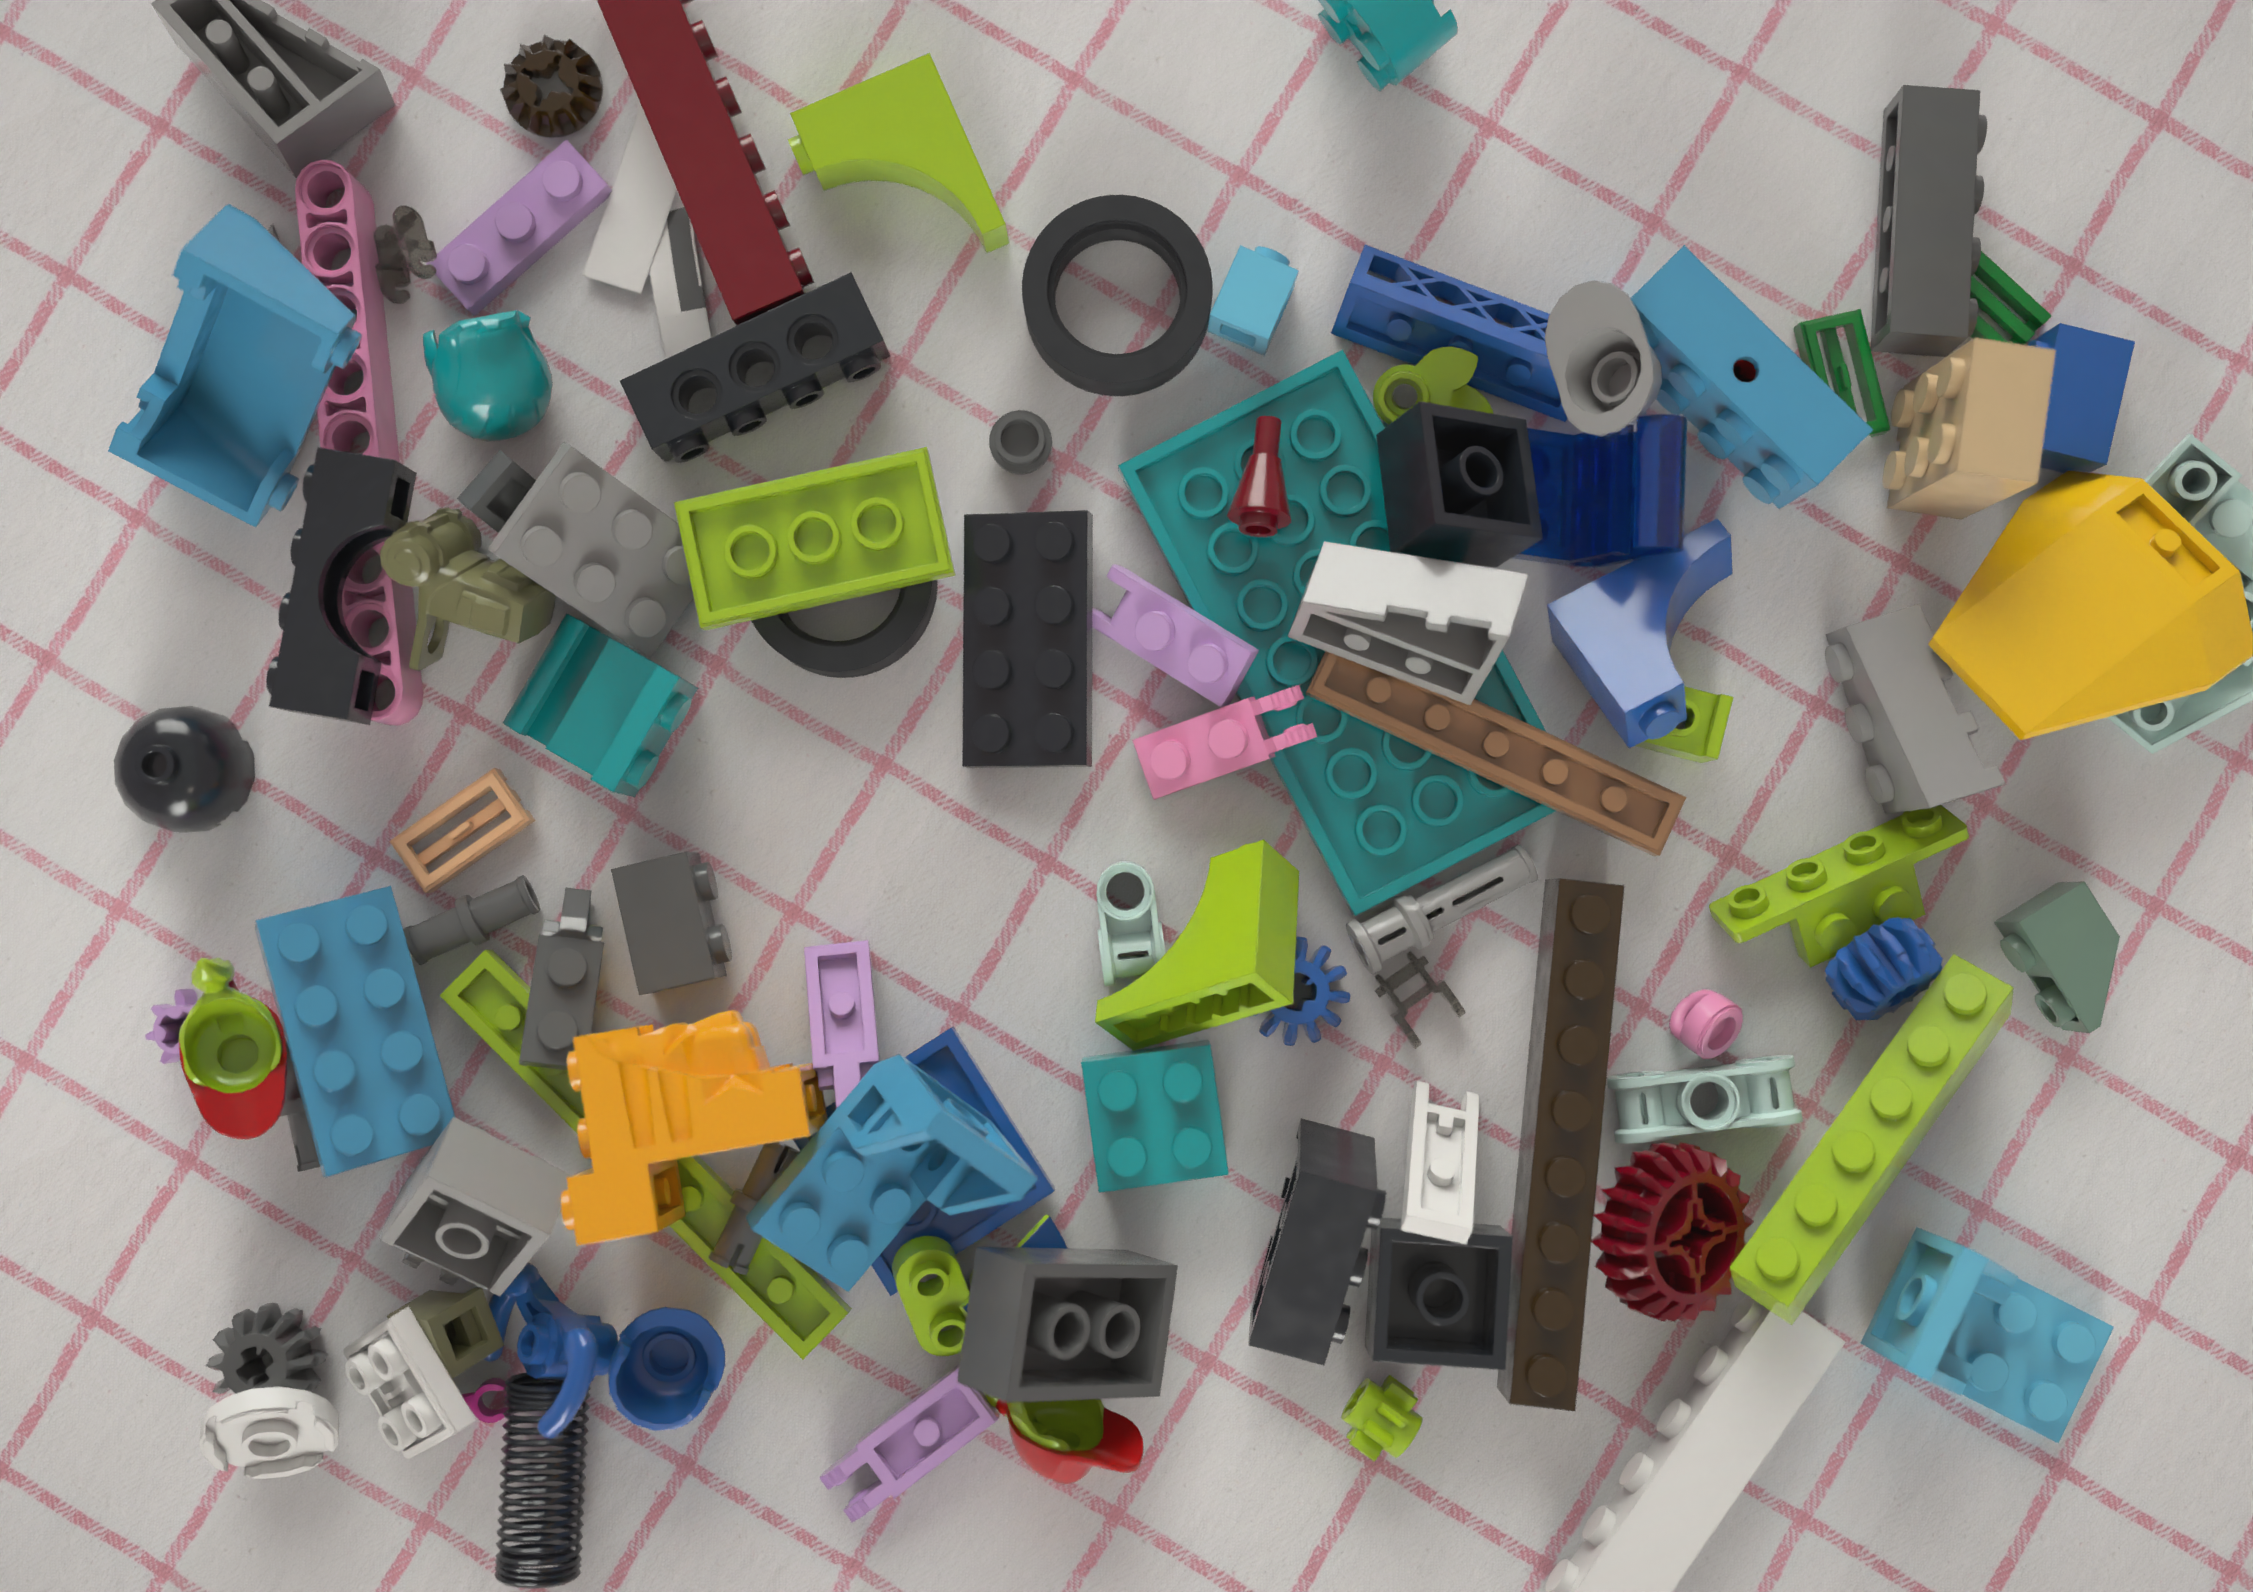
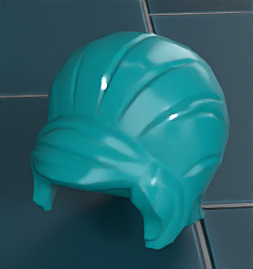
[423,310,553,442]

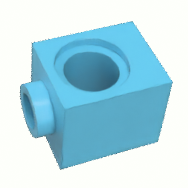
[1208,245,1299,356]

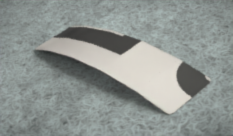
[649,207,712,359]

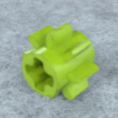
[1341,1375,1423,1461]

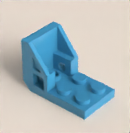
[745,1054,1038,1292]

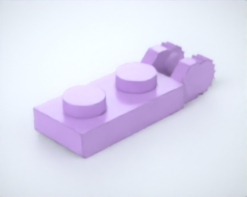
[820,1364,1000,1522]

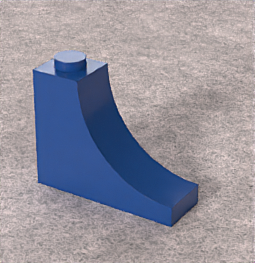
[1547,519,1733,748]

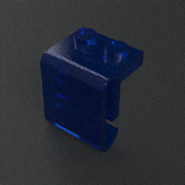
[1512,414,1687,568]

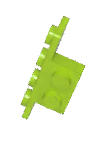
[1709,805,1969,968]

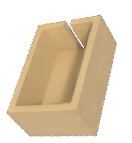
[1882,338,2056,520]

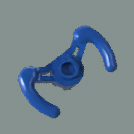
[483,1263,618,1439]

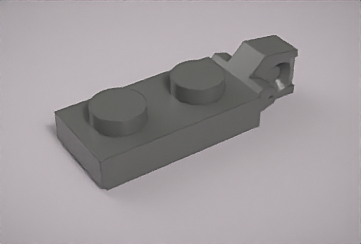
[519,887,604,1070]

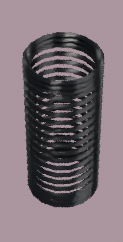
[494,1372,591,1589]

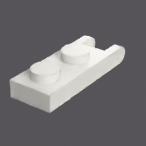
[1401,1081,1479,1244]

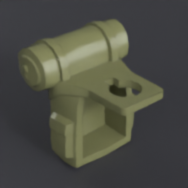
[380,507,556,671]

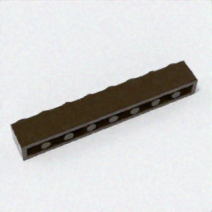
[1497,878,1625,1411]

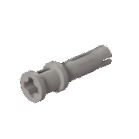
[1346,845,1538,974]

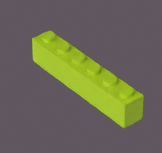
[1730,954,2014,1325]

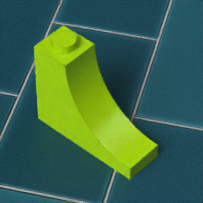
[787,53,1009,253]
[1095,839,1299,1051]

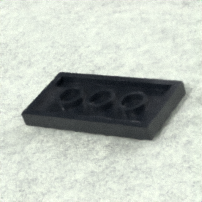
[962,510,1093,768]

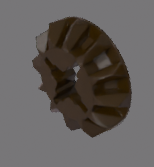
[500,35,603,138]

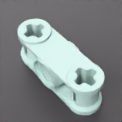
[1607,1055,1803,1144]

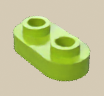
[892,1236,970,1356]

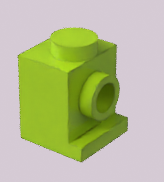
[1635,686,1734,763]

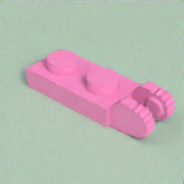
[1132,685,1317,800]

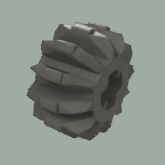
[206,1303,328,1394]

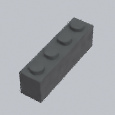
[1870,85,1987,357]

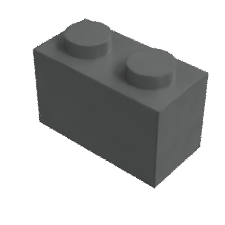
[611,851,732,996]

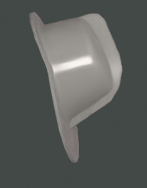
[1545,280,1662,436]

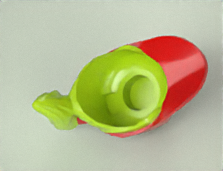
[179,958,288,1140]
[984,1393,1144,1484]

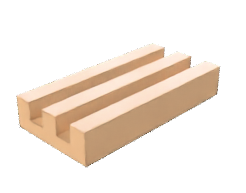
[390,768,536,893]

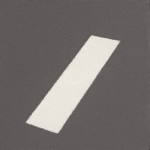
[582,75,715,294]

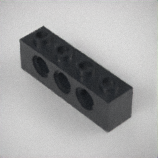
[620,272,891,463]

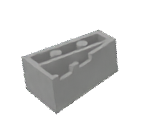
[151,0,395,178]
[1288,542,1529,705]

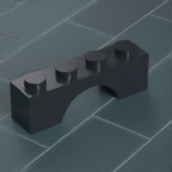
[266,447,417,725]

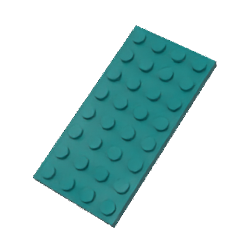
[1118,349,1556,916]

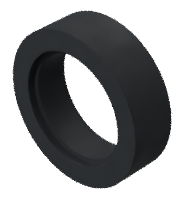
[1022,195,1213,396]
[751,580,938,678]

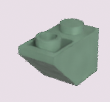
[1994,881,2120,1033]

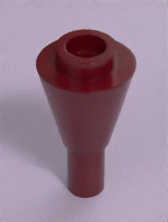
[1227,416,1291,537]

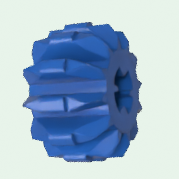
[1825,917,1943,1021]
[1249,936,1350,1046]

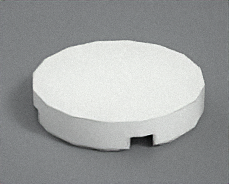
[199,1387,339,1479]

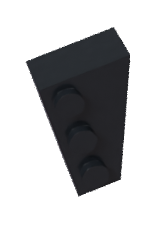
[1248,1118,1386,1366]

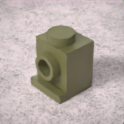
[387,1287,505,1379]

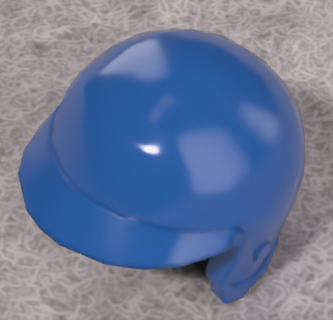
[608,1307,725,1431]

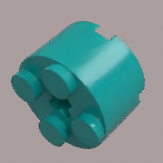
[1318,0,1458,91]

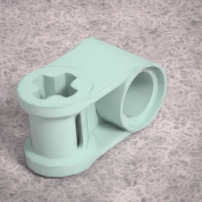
[1096,861,1166,986]

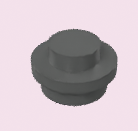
[989,410,1052,474]

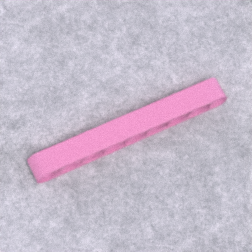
[295,160,423,726]

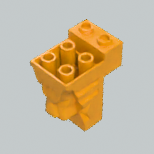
[561,1010,828,1246]

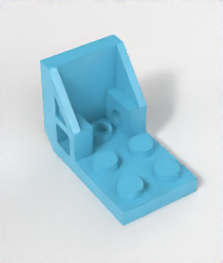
[1861,1227,2114,1444]

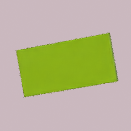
[674,447,956,631]

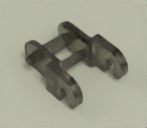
[373,205,437,304]
[1374,951,1466,1049]

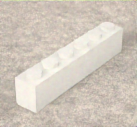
[1545,1295,1845,1592]

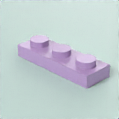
[426,139,612,316]

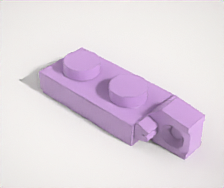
[804,940,880,1109]

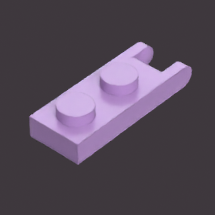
[1092,564,1259,707]

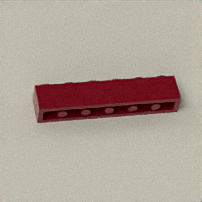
[597,0,814,326]

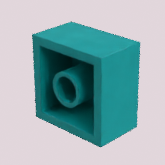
[1081,1040,1229,1193]

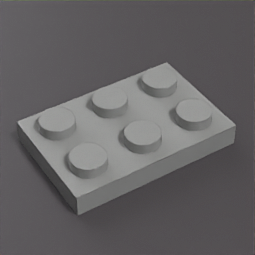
[488,442,694,659]

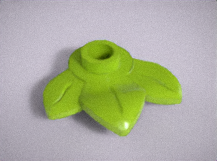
[1373,346,1494,424]

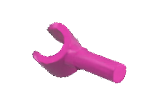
[462,1378,509,1423]

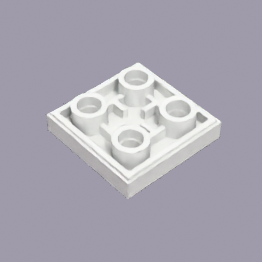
[343,1306,477,1460]

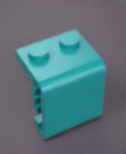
[503,613,698,797]

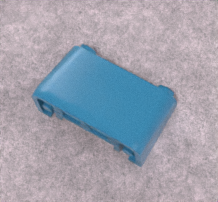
[108,204,362,527]

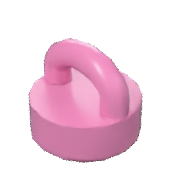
[1669,989,1743,1059]

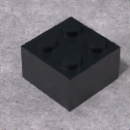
[1376,401,1543,568]
[1365,1218,1513,1370]

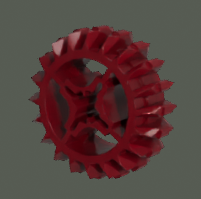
[1590,1142,1754,1322]

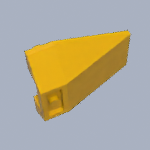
[1928,470,2253,740]

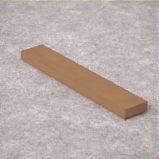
[1305,651,1686,856]

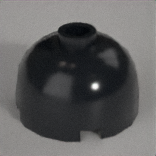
[114,706,255,833]

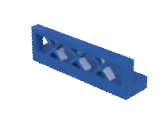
[1331,244,1568,422]

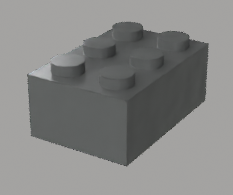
[957,1247,1178,1402]

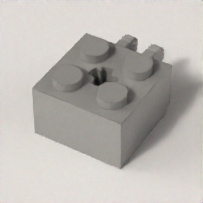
[379,1117,572,1296]

